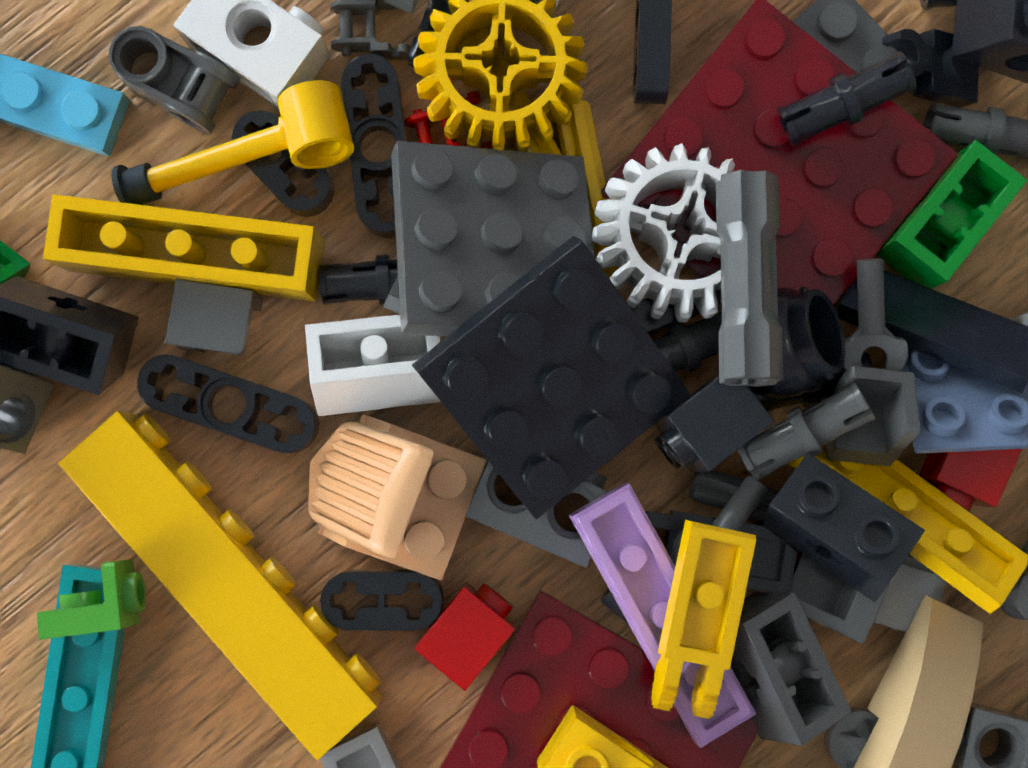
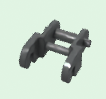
[330,0,410,60]

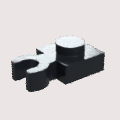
[882,29,979,108]

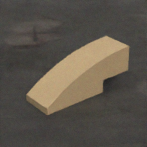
[854,595,983,768]

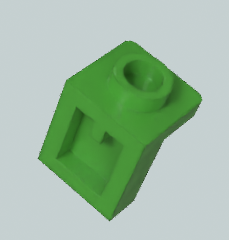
[37,559,146,640]

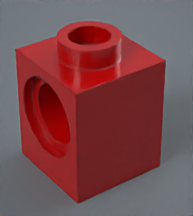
[919,449,1022,512]
[414,582,515,691]

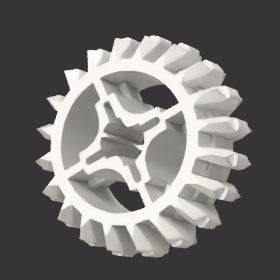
[592,143,735,322]

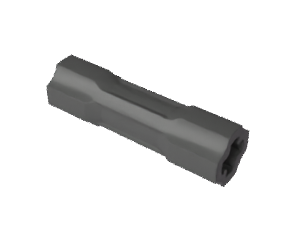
[716,170,783,387]

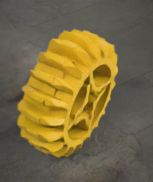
[413,0,588,152]

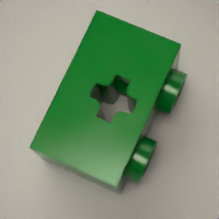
[875,140,1028,289]

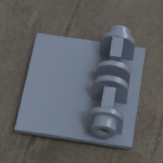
[901,347,1028,454]

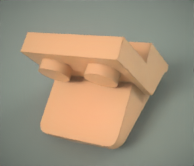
[308,414,487,581]

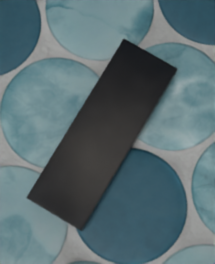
[837,271,1028,393]

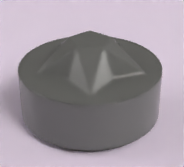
[825,707,879,768]

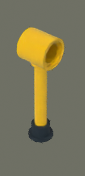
[111,80,354,205]

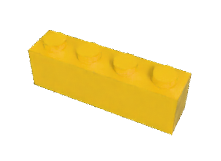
[43,194,325,302]

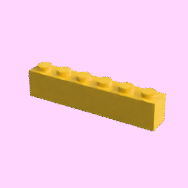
[58,411,383,761]

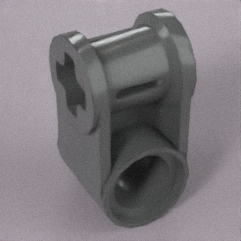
[109,26,240,135]

